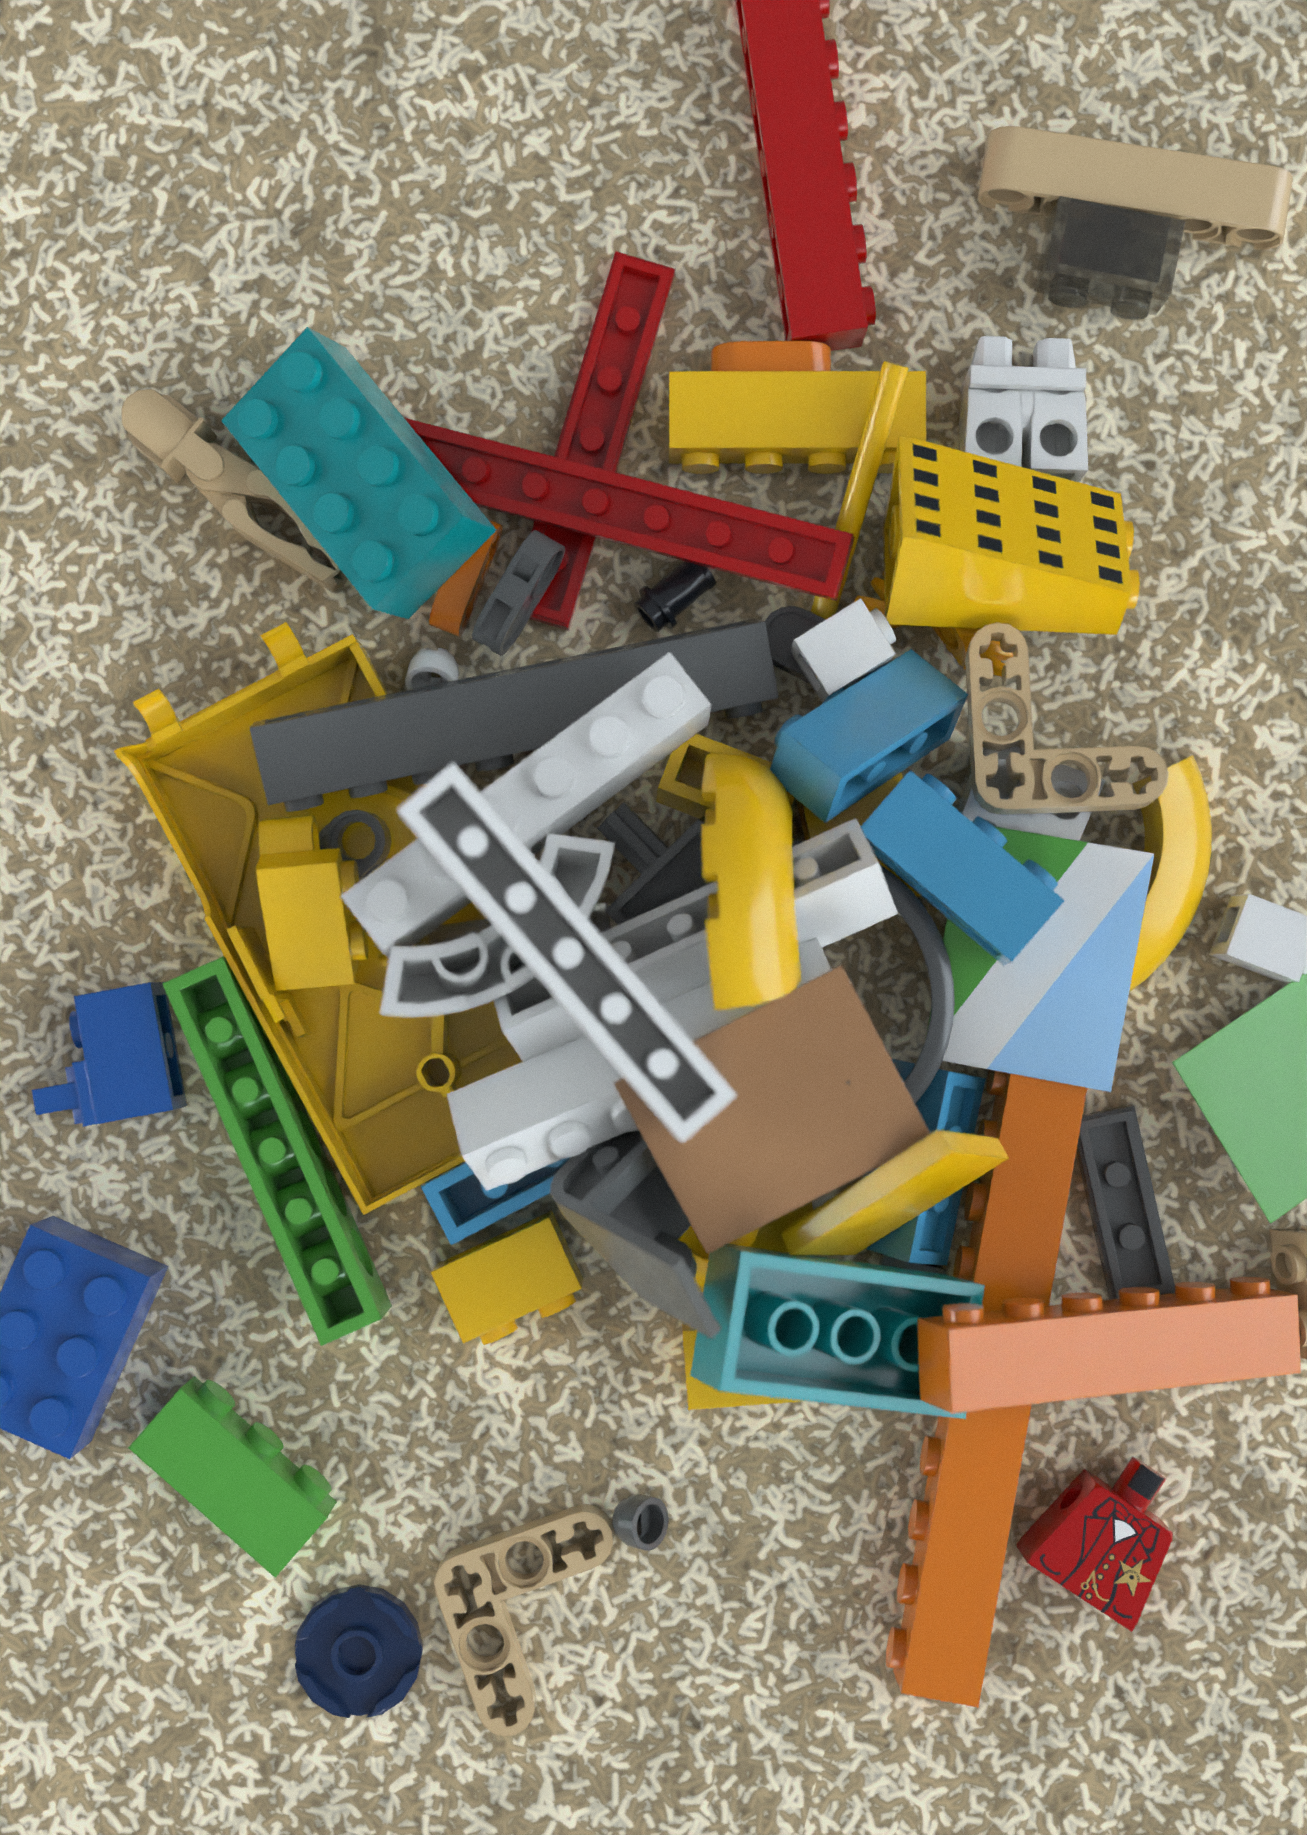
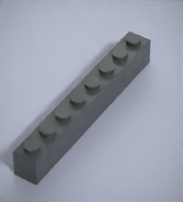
[249,619,779,812]

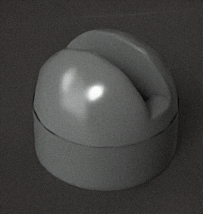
[611,1494,669,1551]

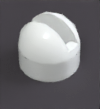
[405,648,459,690]

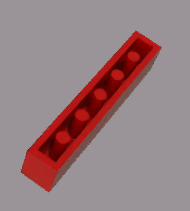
[735,0,876,351]

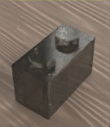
[1033,196,1185,320]

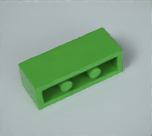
[128,1376,337,1578]

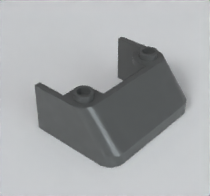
[550,1080,850,1339]

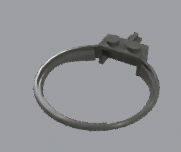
[597,802,955,1104]

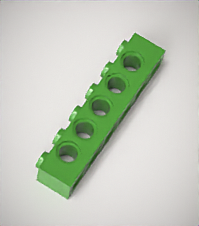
[162,957,392,1346]

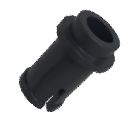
[634,561,717,632]

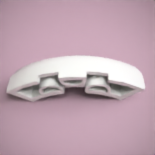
[380,833,615,1017]

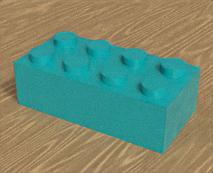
[221,327,497,619]
[690,1244,985,1419]

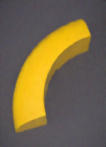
[701,753,802,1010]
[1129,755,1212,992]

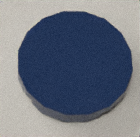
[295,1584,423,1718]

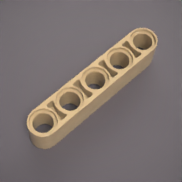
[978,126,1293,250]

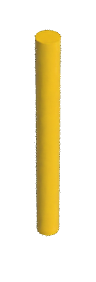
[811,361,909,619]

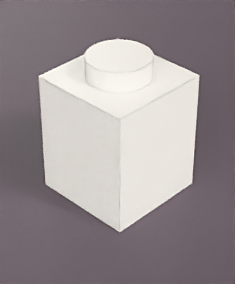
[790,598,896,703]
[1209,894,1307,982]

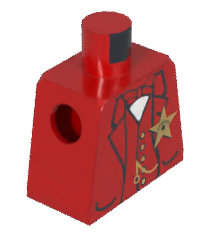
[1016,1456,1173,1632]

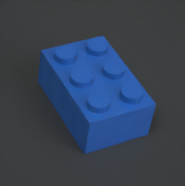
[0,1216,169,1459]

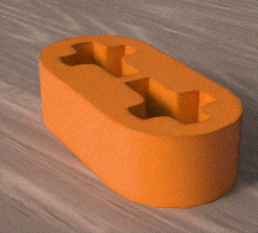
[711,341,831,371]
[429,519,503,636]

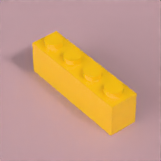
[669,371,926,474]

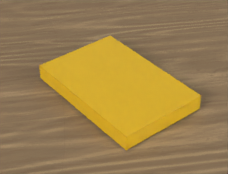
[781,1130,1009,1255]

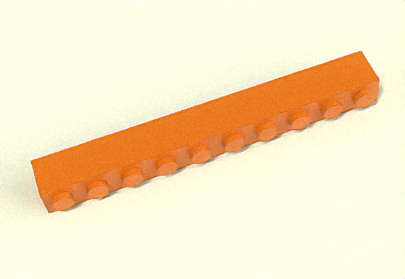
[886,1070,1087,1708]

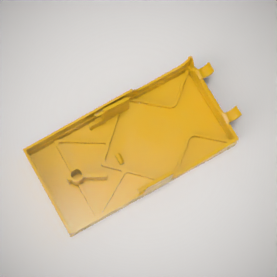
[114,622,523,1215]

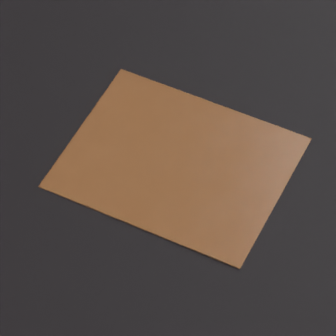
[613,965,930,1254]

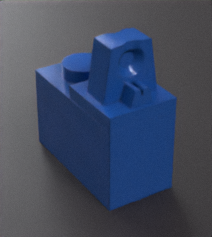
[32,982,187,1127]

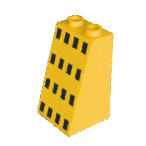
[883,437,1140,635]

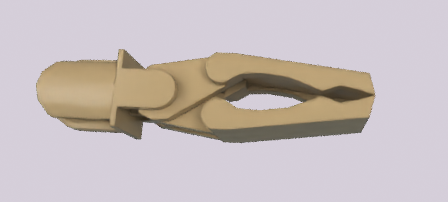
[121,389,348,592]

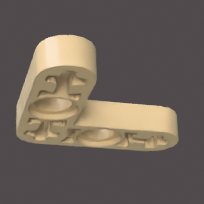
[965,623,1169,815]
[434,1504,614,1737]

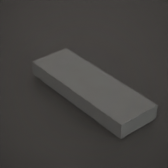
[1076,1105,1175,1300]

